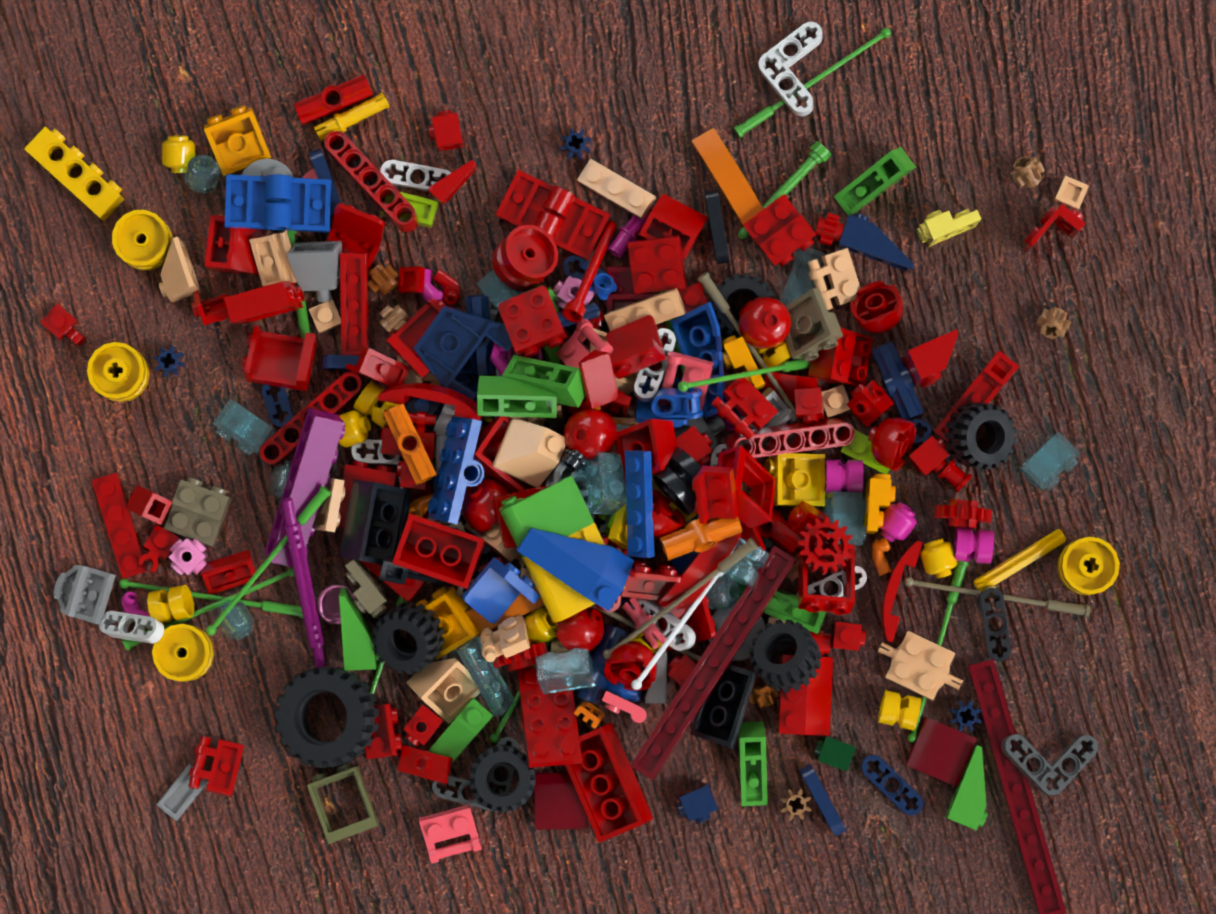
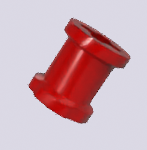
[938,459,972,493]

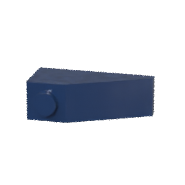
[838,213,914,273]

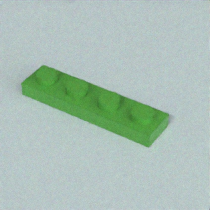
[721,571,826,634]

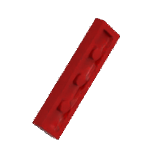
[340,252,369,356]
[92,472,149,579]

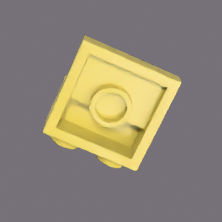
[917,209,981,247]

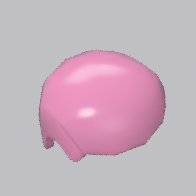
[317,585,356,625]

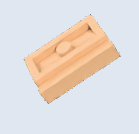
[249,231,297,287]

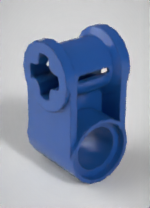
[651,387,703,419]

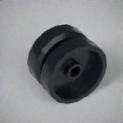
[652,447,702,515]

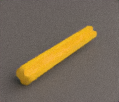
[973,529,1066,591]

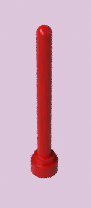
[562,221,616,323]

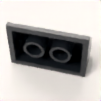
[339,479,413,565]
[690,664,757,749]

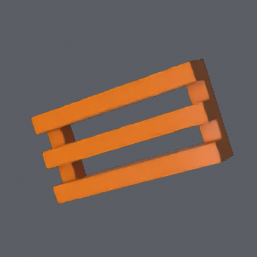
[574,700,605,729]

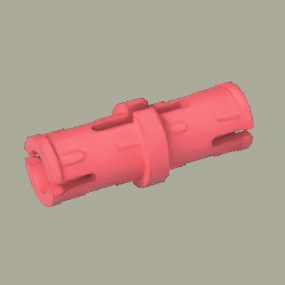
[622,598,666,649]

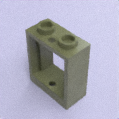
[307,763,380,844]

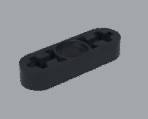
[704,189,730,265]
[979,585,1011,662]

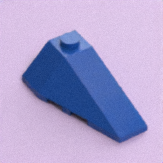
[670,302,727,418]
[516,528,634,611]

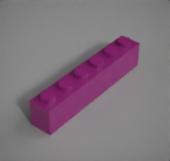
[264,408,345,567]

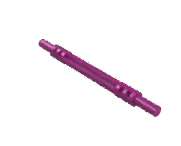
[282,498,326,668]

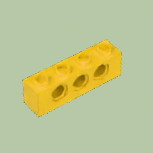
[24,127,124,221]

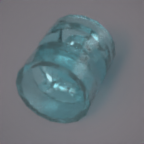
[724,539,769,588]

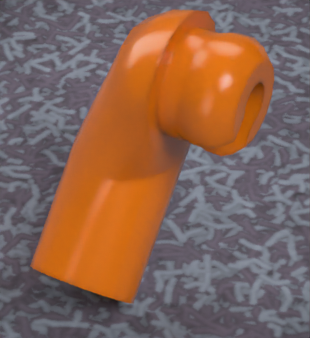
[408,493,434,517]
[872,538,891,576]

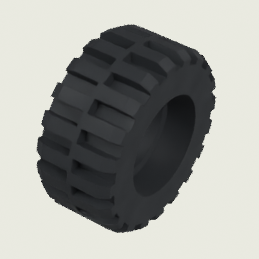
[273,667,379,768]

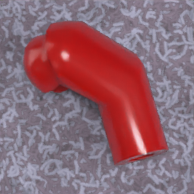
[433,269,460,306]

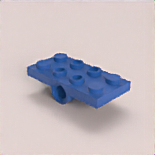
[224,174,331,233]
[428,416,484,525]

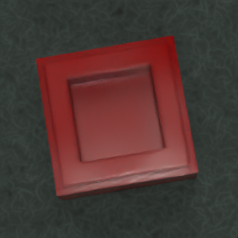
[398,266,425,294]

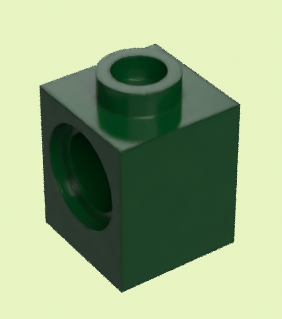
[814,736,856,771]

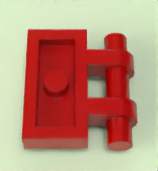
[711,377,779,441]
[381,410,437,459]
[188,736,244,797]

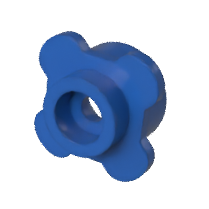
[589,273,617,300]

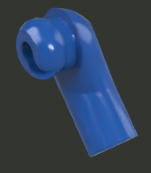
[604,680,642,702]

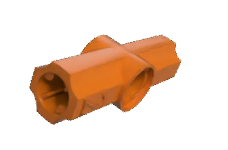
[383,404,437,485]
[660,516,742,561]

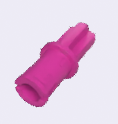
[607,215,648,259]

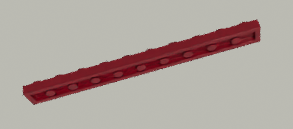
[630,546,797,781]
[968,659,1067,914]

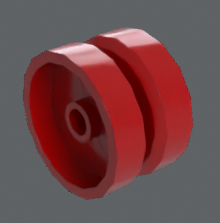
[492,225,559,291]

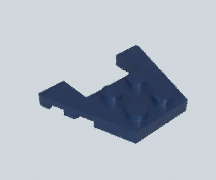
[414,305,513,400]

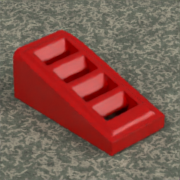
[427,160,477,205]

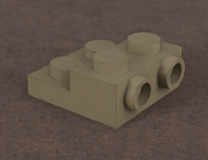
[785,288,843,362]
[164,477,232,547]
[346,559,390,619]

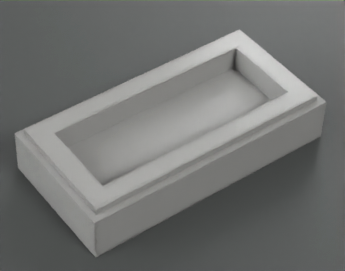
[156,764,208,821]

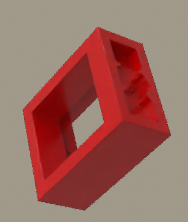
[224,281,305,324]
[717,445,776,528]
[798,542,855,615]

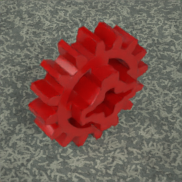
[934,499,992,529]
[796,517,854,575]
[493,639,549,672]

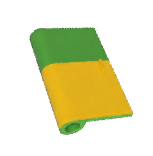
[499,475,625,622]

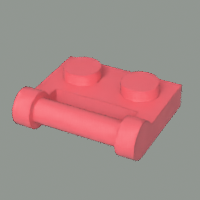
[556,319,613,369]
[658,352,714,411]
[602,691,647,723]
[419,804,482,864]

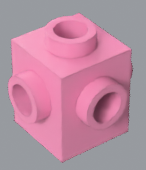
[552,276,595,313]
[169,538,208,575]

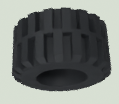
[711,273,774,339]
[945,402,1017,469]
[372,602,445,675]
[749,619,822,692]
[469,745,536,812]

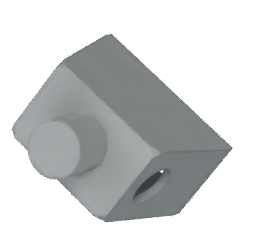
[287,241,342,302]

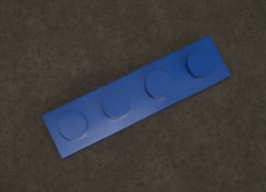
[625,450,654,558]

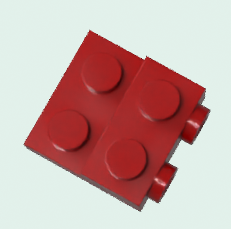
[742,194,816,267]

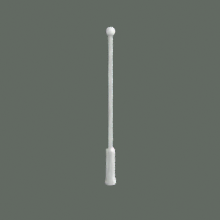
[631,538,746,690]

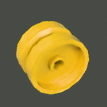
[112,210,174,271]
[87,342,150,402]
[1057,537,1120,595]
[152,624,215,682]

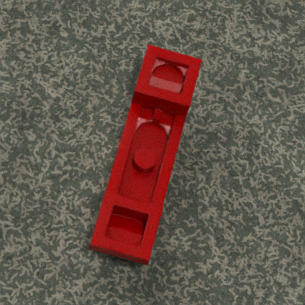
[934,350,1020,442]
[378,383,484,421]
[657,533,741,619]
[881,541,923,643]

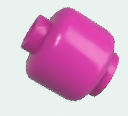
[880,502,917,542]

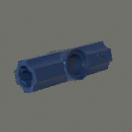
[466,294,495,375]
[871,342,924,420]
[576,624,627,705]

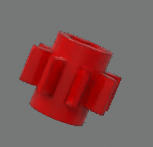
[815,212,845,246]

